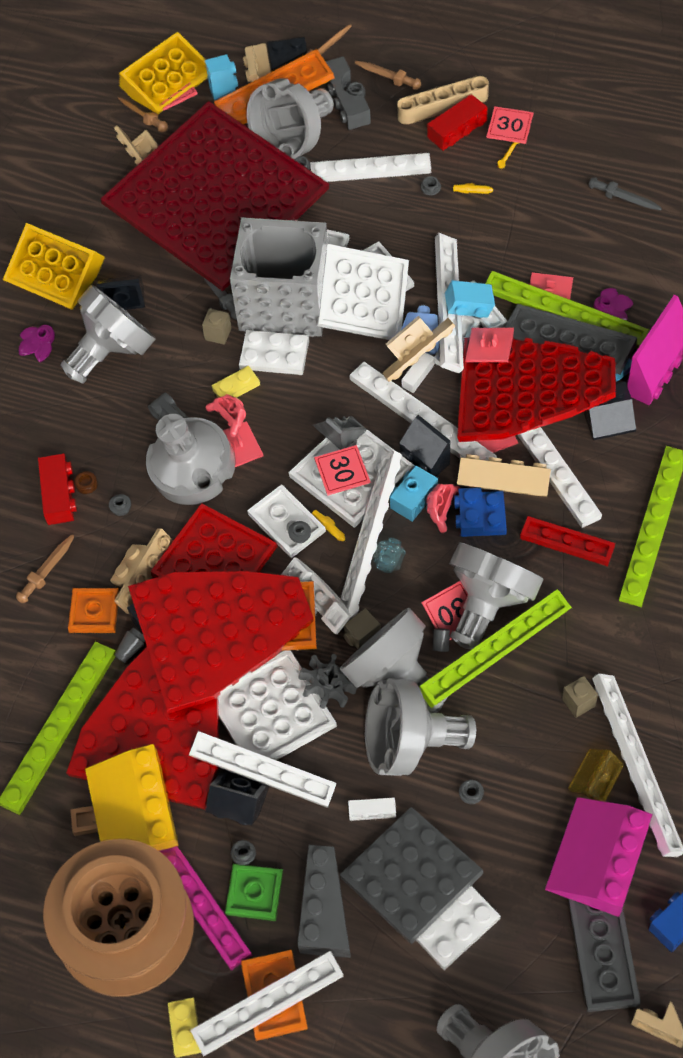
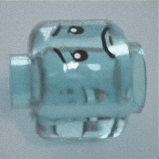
[373,538,406,573]

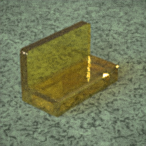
[568,749,624,802]

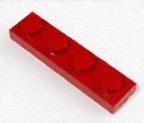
[520,516,616,566]

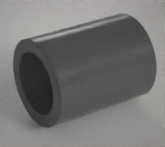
[432,628,450,652]

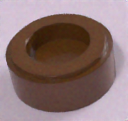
[74,471,98,494]

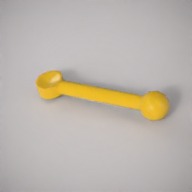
[497,142,519,169]

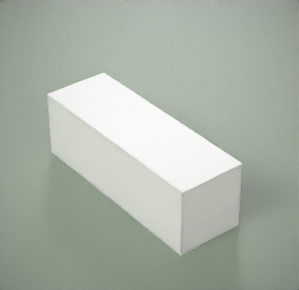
[402,353,435,393]
[348,798,396,821]

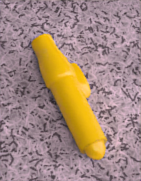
[453,183,493,194]
[312,510,345,541]

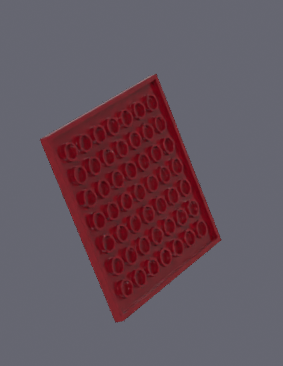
[101,101,329,291]

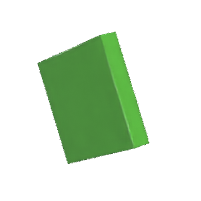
[225,864,283,921]

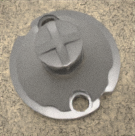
[247,78,333,159]
[60,284,156,384]
[146,414,235,505]
[449,542,544,649]
[340,608,448,713]
[365,678,476,776]
[437,1004,559,1058]

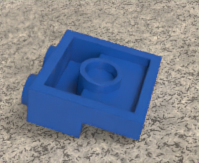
[454,488,507,537]

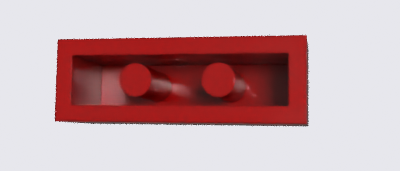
[427,94,487,151]
[38,453,77,525]

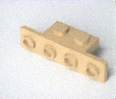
[243,43,271,82]
[114,126,159,165]
[382,316,455,382]
[110,528,173,614]

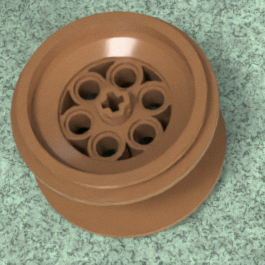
[43,839,194,997]

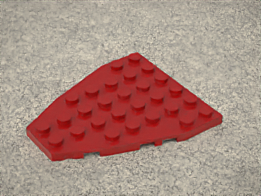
[457,337,616,442]
[128,571,314,714]
[66,647,219,810]

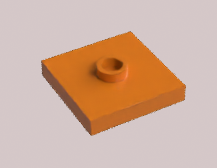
[68,588,119,633]

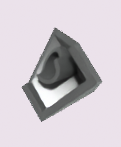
[313,416,367,450]

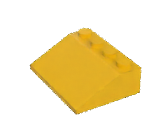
[120,32,208,114]
[3,223,105,310]
[85,744,179,851]

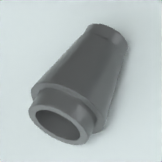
[114,628,145,663]

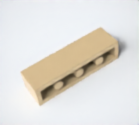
[457,454,551,497]

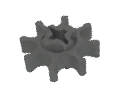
[298,654,357,709]

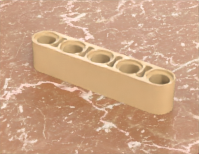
[397,76,489,124]

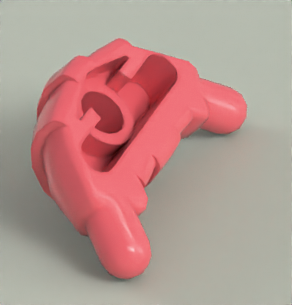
[206,394,246,437]
[426,484,461,533]

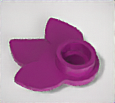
[594,288,633,321]
[19,325,55,363]

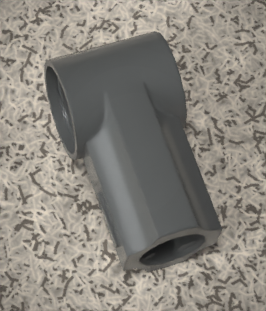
[148,392,189,420]

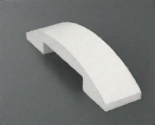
[281,557,351,634]

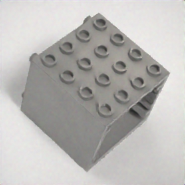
[230,218,328,337]

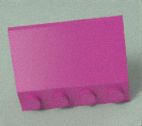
[627,295,683,405]
[545,797,653,917]

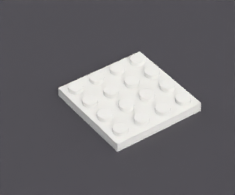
[317,244,409,340]
[289,417,415,528]
[218,650,337,760]

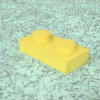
[212,366,260,398]
[168,998,202,1057]

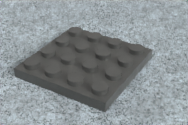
[340,807,483,944]

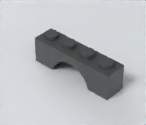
[326,56,371,130]

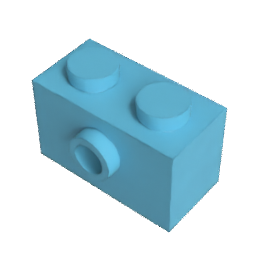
[205,54,238,101]
[445,280,495,318]
[389,466,438,522]

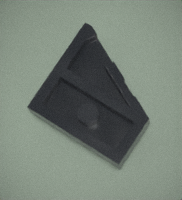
[267,37,307,72]

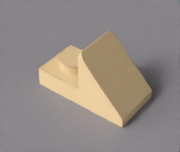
[631,1001,683,1048]

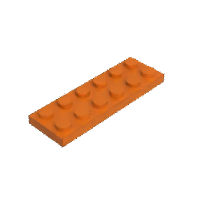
[214,49,334,125]

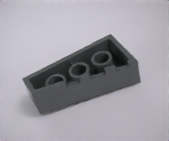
[298,845,351,958]

